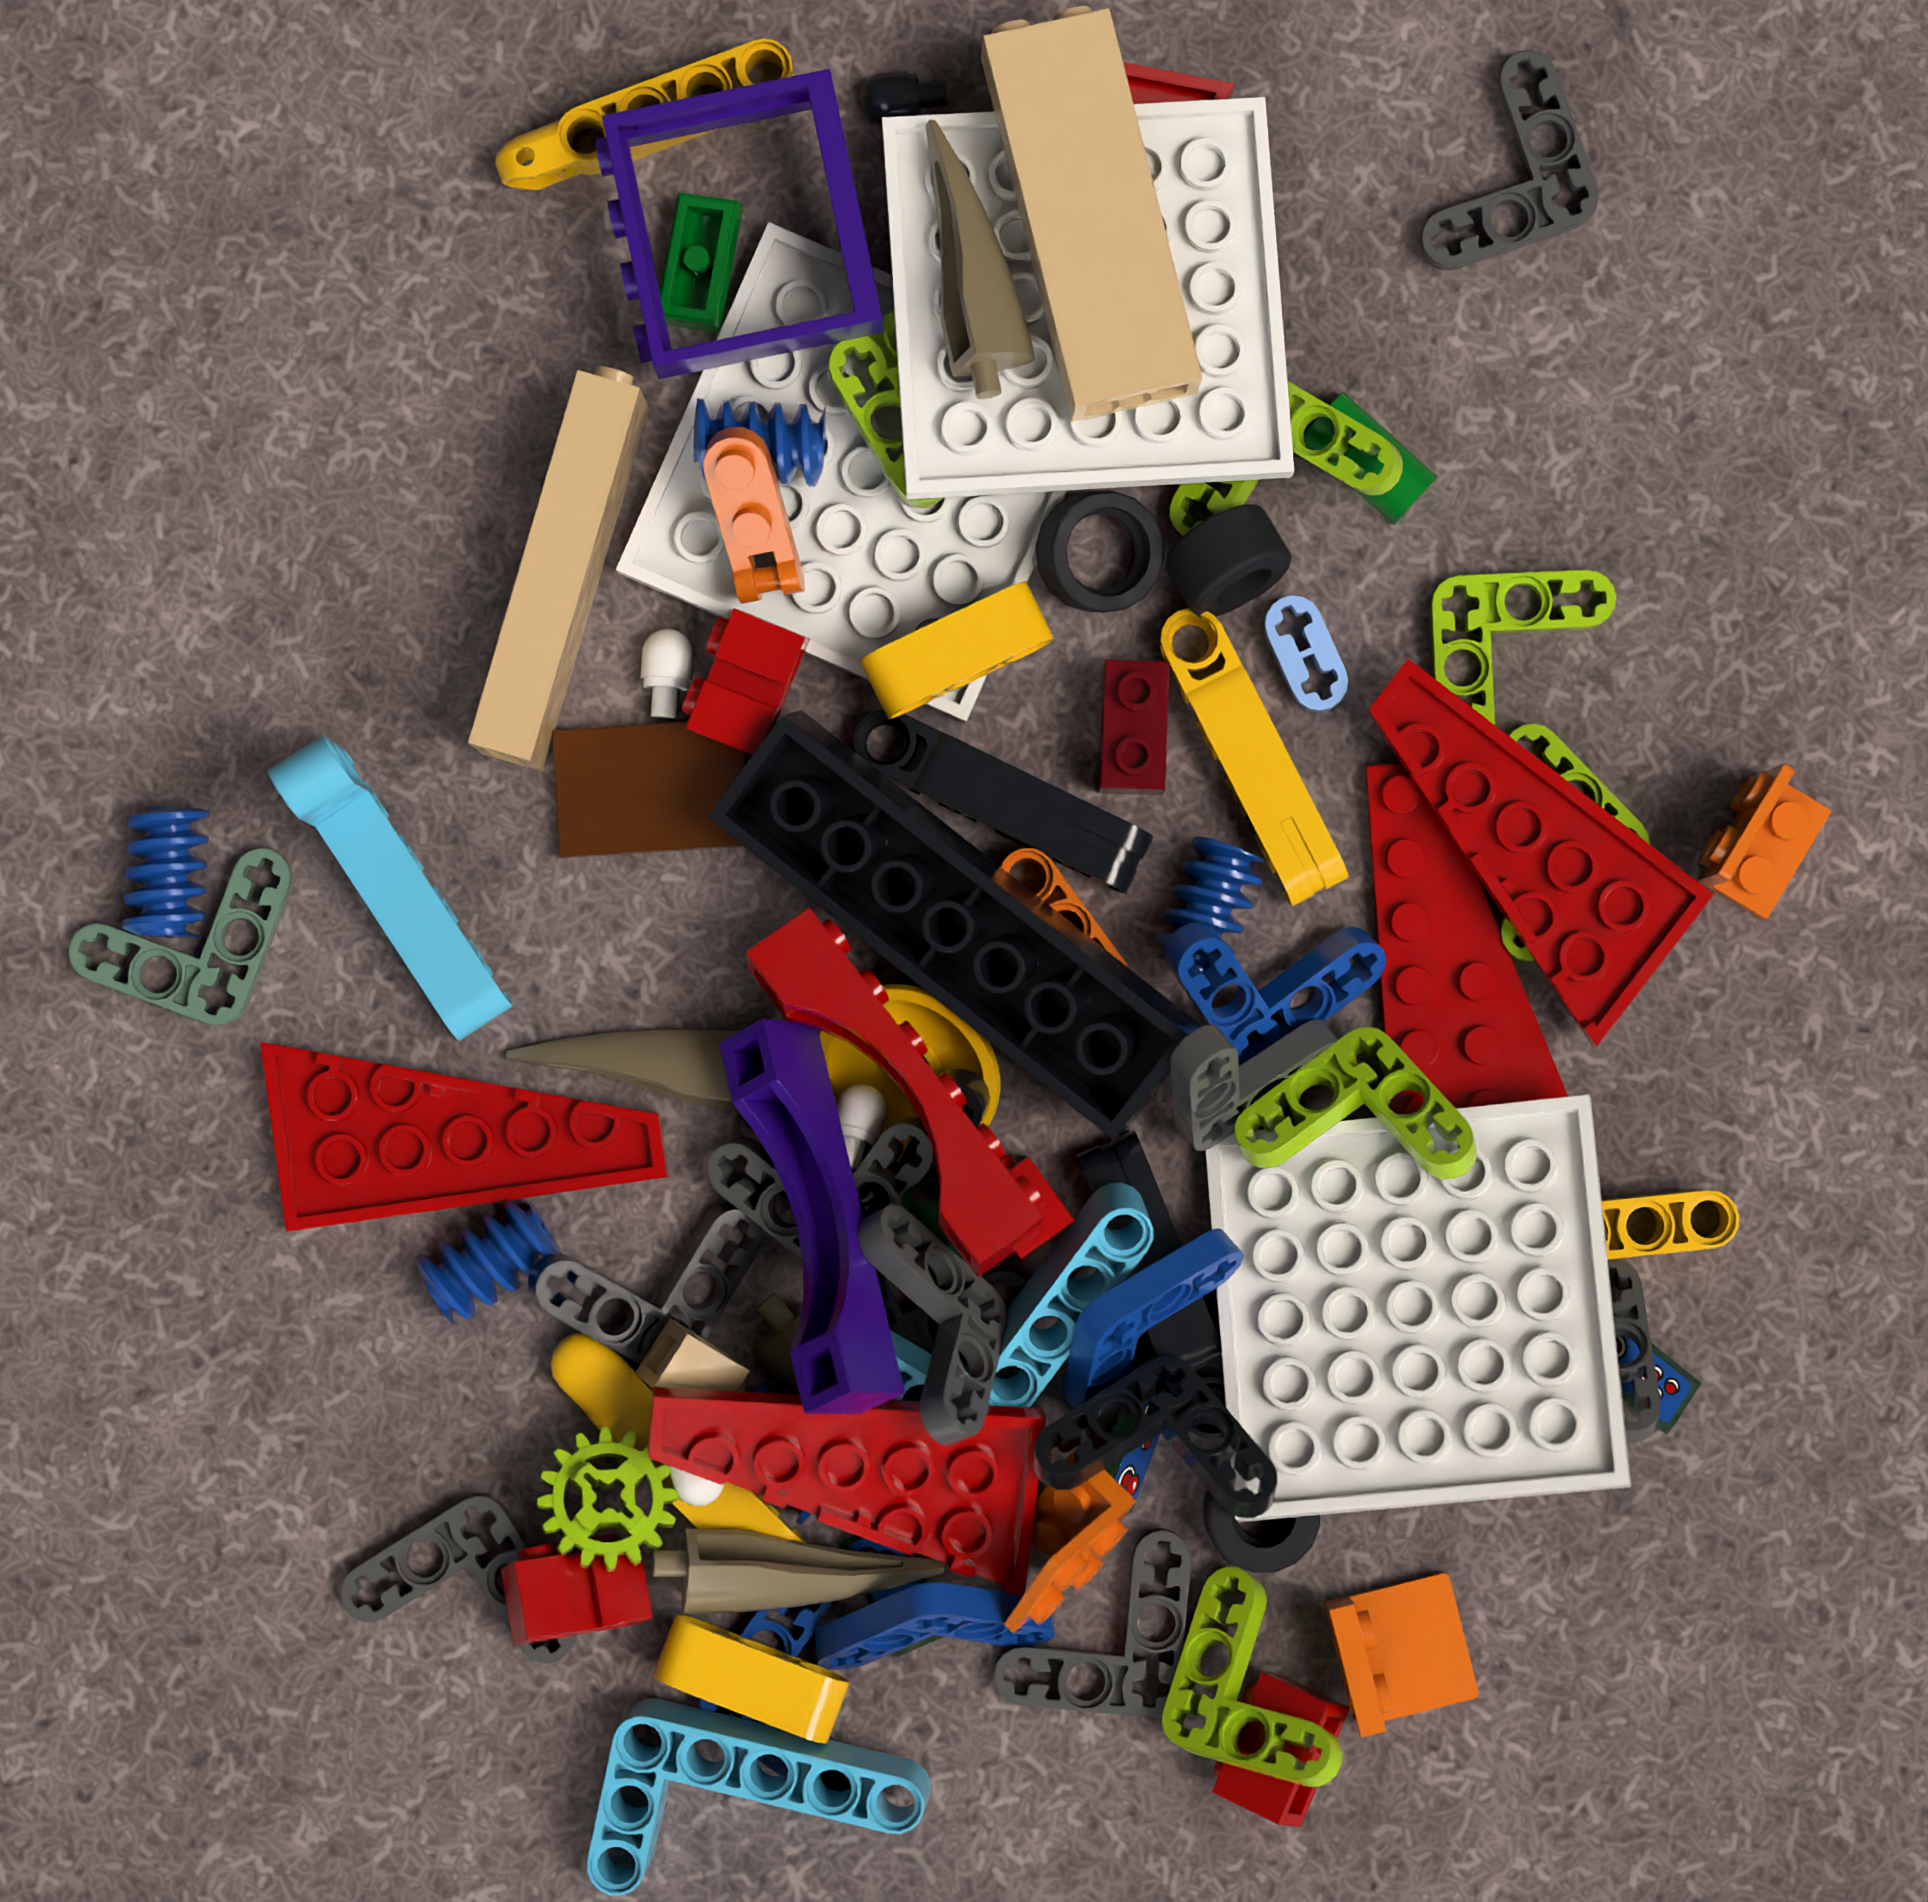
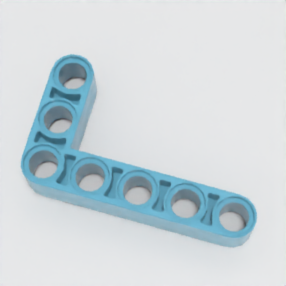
[267,734,513,1042]
[890,1183,1153,1408]
[587,1698,931,1896]

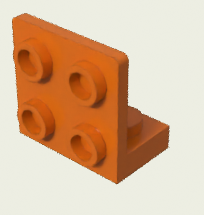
[1697,763,1832,920]
[1004,1451,1137,1634]
[1323,1572,1479,1738]

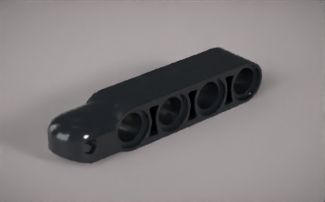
[853,709,1154,894]
[1075,1130,1225,1440]

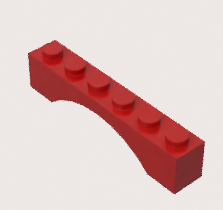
[746,908,1045,1277]

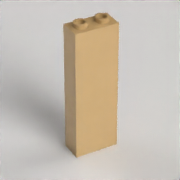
[981,6,1203,422]
[468,366,649,772]

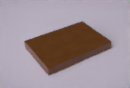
[552,722,746,859]

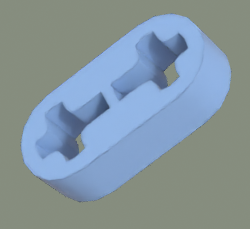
[1263,595,1348,713]

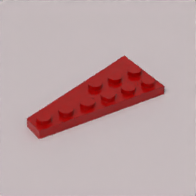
[1367,658,1715,1048]
[1365,764,1568,1115]
[260,1042,669,1232]
[647,1387,1046,1595]

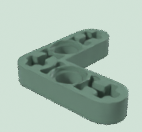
[68,848,294,1026]

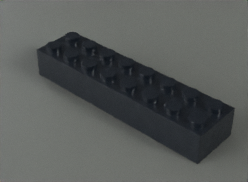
[708,710,1202,1140]

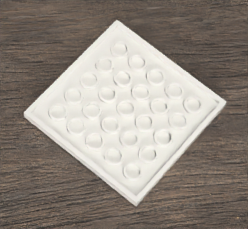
[882,97,1294,500]
[616,222,1068,723]
[1206,1095,1631,1522]

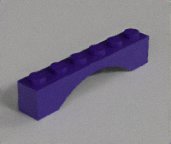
[719,1019,905,1414]

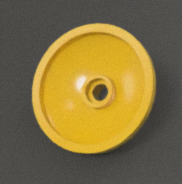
[819,984,1000,1163]

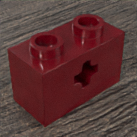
[1099,659,1170,796]

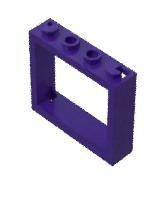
[595,69,884,379]

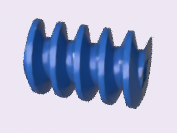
[693,398,826,487]
[122,807,210,938]
[1154,837,1265,973]
[416,1200,562,1324]

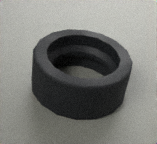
[1035,491,1164,613]

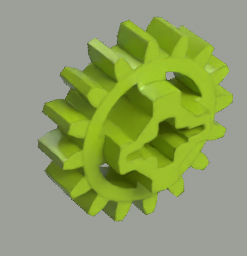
[537,1427,679,1572]

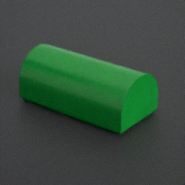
[660,192,744,332]
[1304,392,1438,525]

